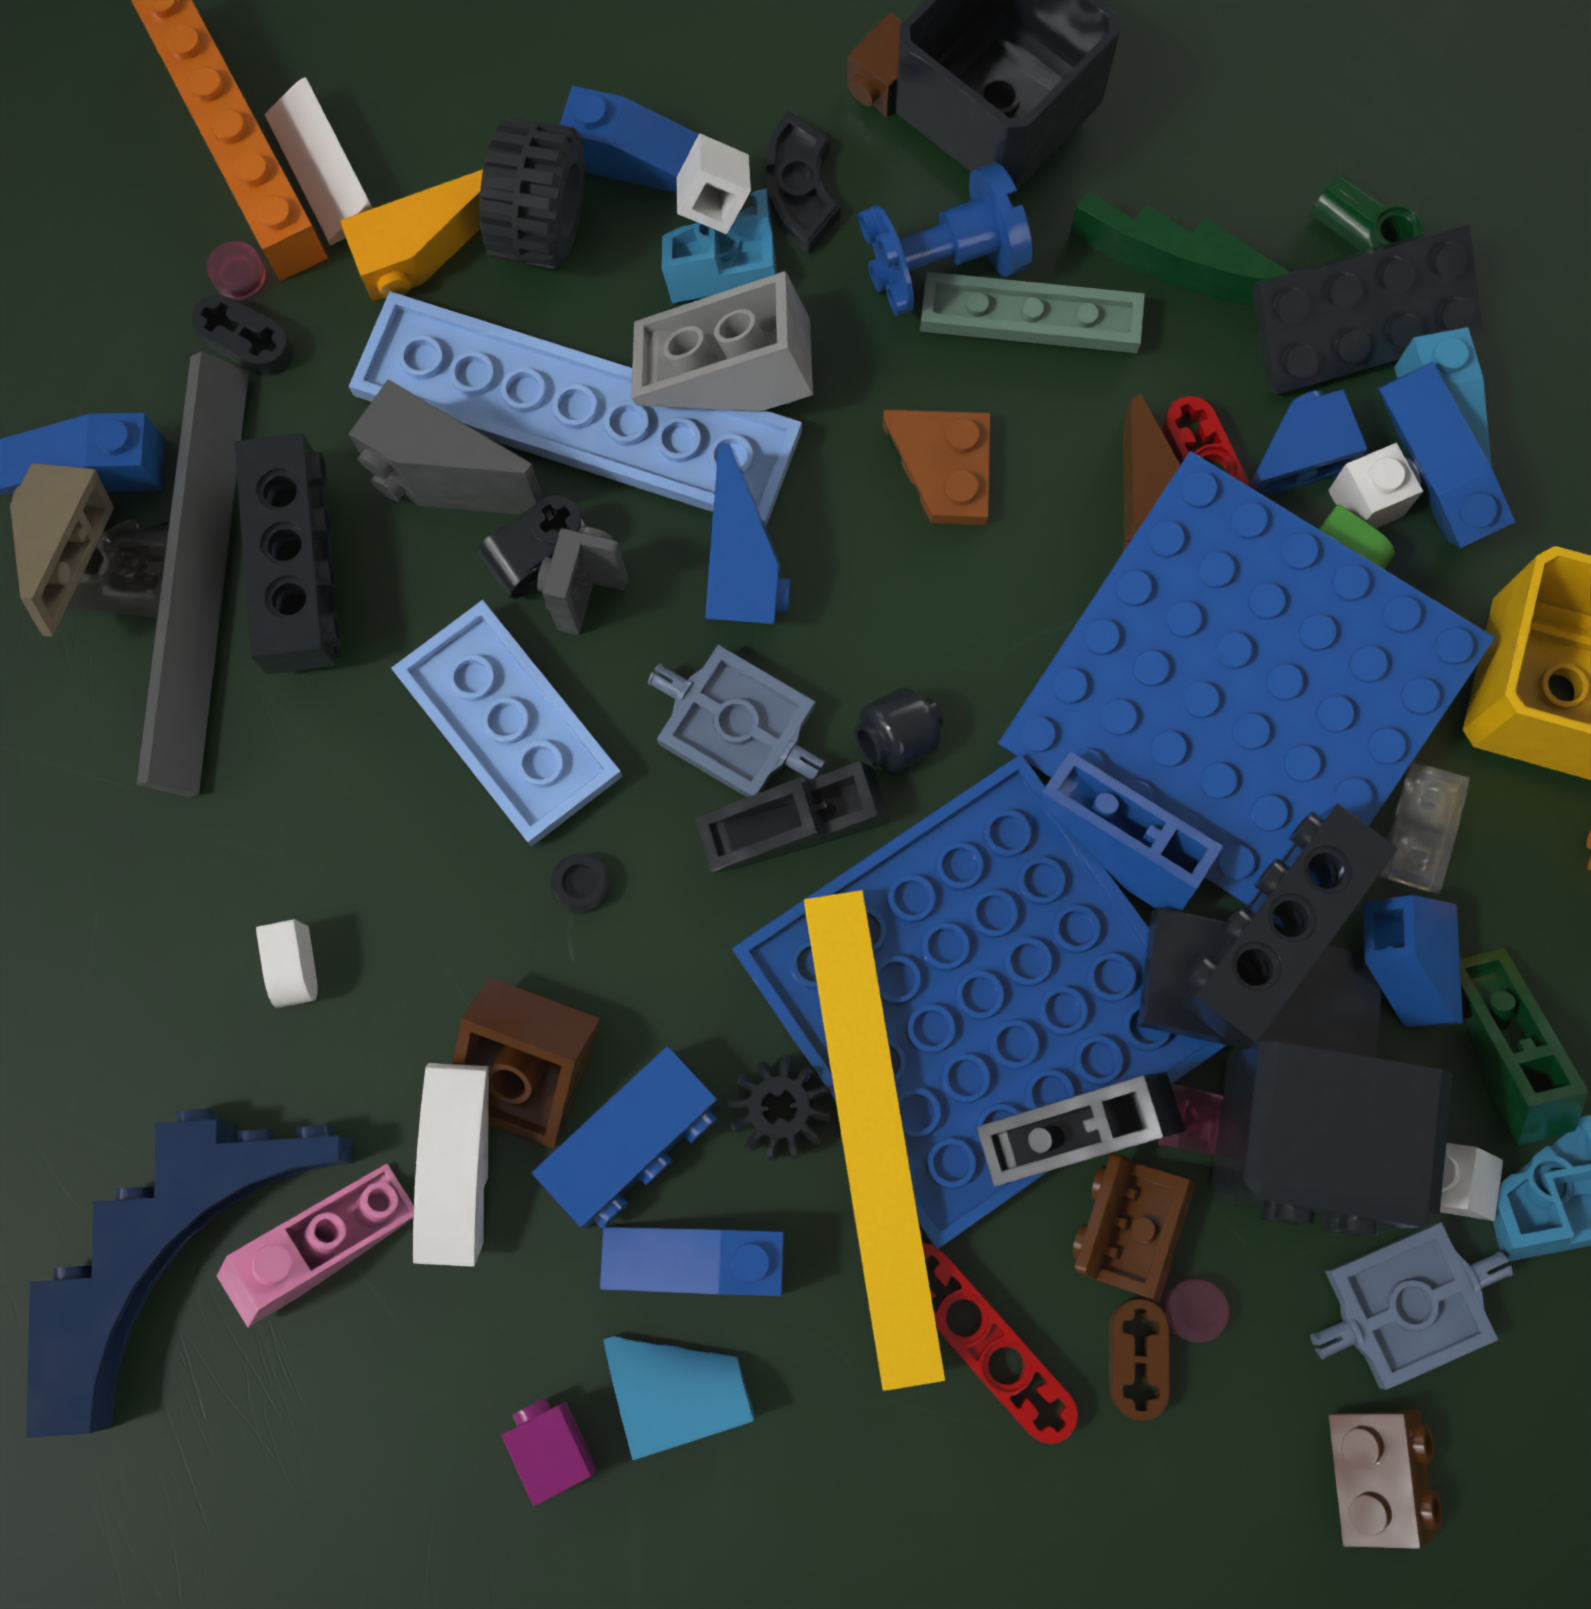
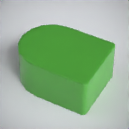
[1318,505,1395,570]

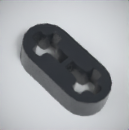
[192,295,293,376]

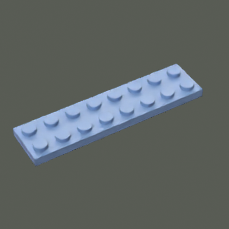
[349,291,802,527]

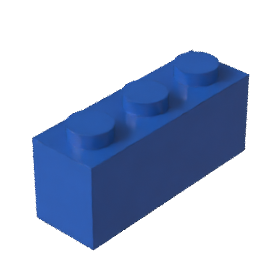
[532,1046,720,1229]

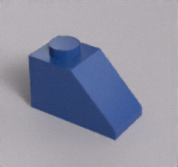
[1250,389,1367,497]

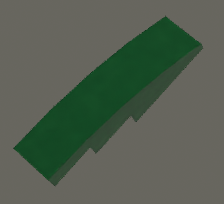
[1069,191,1290,306]

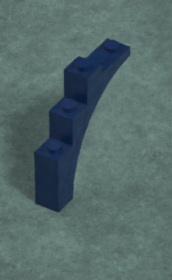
[26,1109,353,1438]

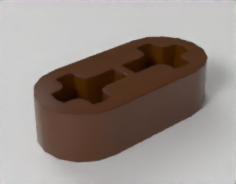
[1109,1298,1169,1421]

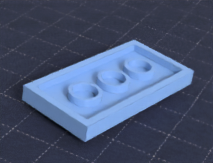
[391,600,623,847]

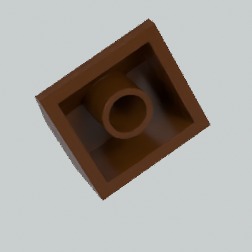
[452,977,600,1149]

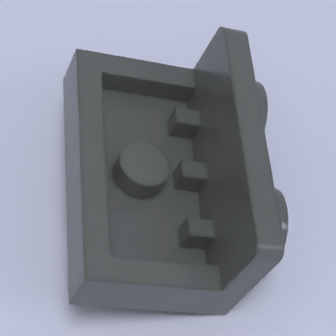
[537,527,628,635]

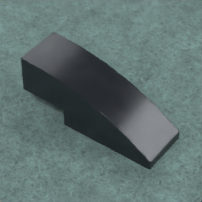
[695,761,890,873]

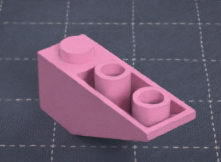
[217,1164,414,1328]

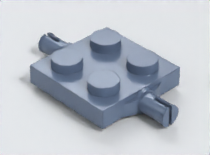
[648,645,826,797]
[1310,1222,1513,1390]

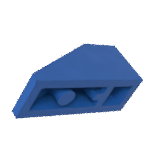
[560,85,699,193]
[1377,362,1515,548]
[0,413,166,495]
[705,444,791,624]
[1039,751,1224,912]
[600,1227,784,1296]

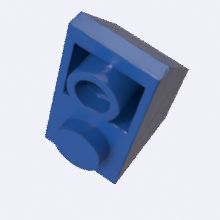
[1362,895,1463,1028]

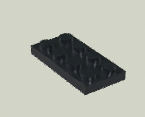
[1251,223,1483,395]

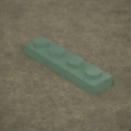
[920,272,1145,353]

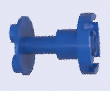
[858,162,1032,316]

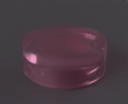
[207,241,266,299]
[1163,1279,1229,1343]

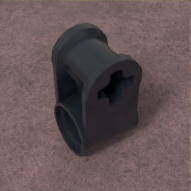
[477,495,586,599]

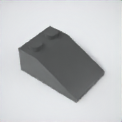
[349,379,544,515]

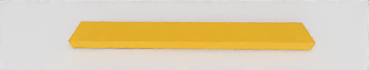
[804,890,945,1391]

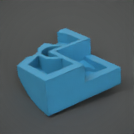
[661,188,777,303]
[1493,1115,1591,1261]
[603,1336,755,1460]

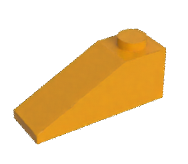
[340,169,483,302]

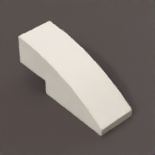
[413,1063,489,1267]

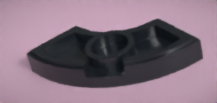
[766,111,841,254]

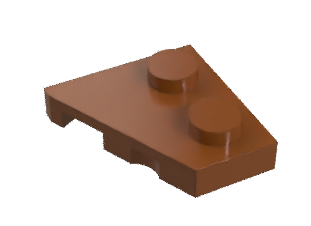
[883,410,990,525]

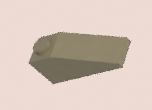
[10,463,114,637]

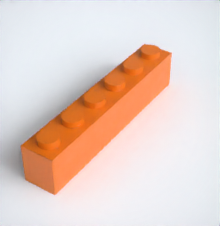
[131,0,328,282]

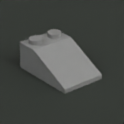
[631,271,813,411]

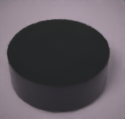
[550,853,611,914]

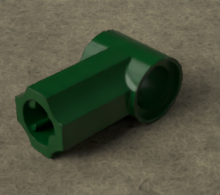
[1310,174,1423,251]

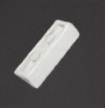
[264,77,372,245]

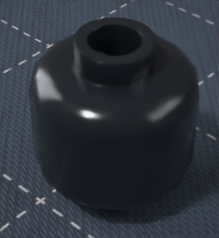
[854,687,943,773]

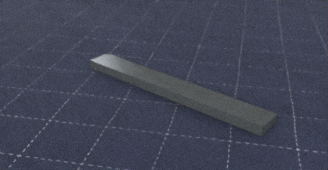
[137,351,249,797]

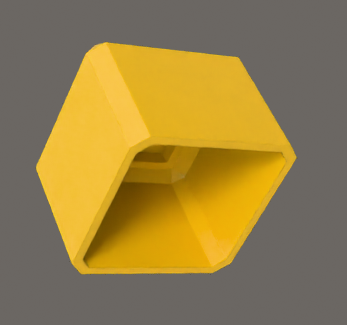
[1462,546,1591,780]

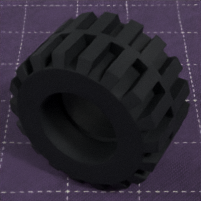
[479,116,585,269]

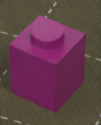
[501,1397,598,1507]

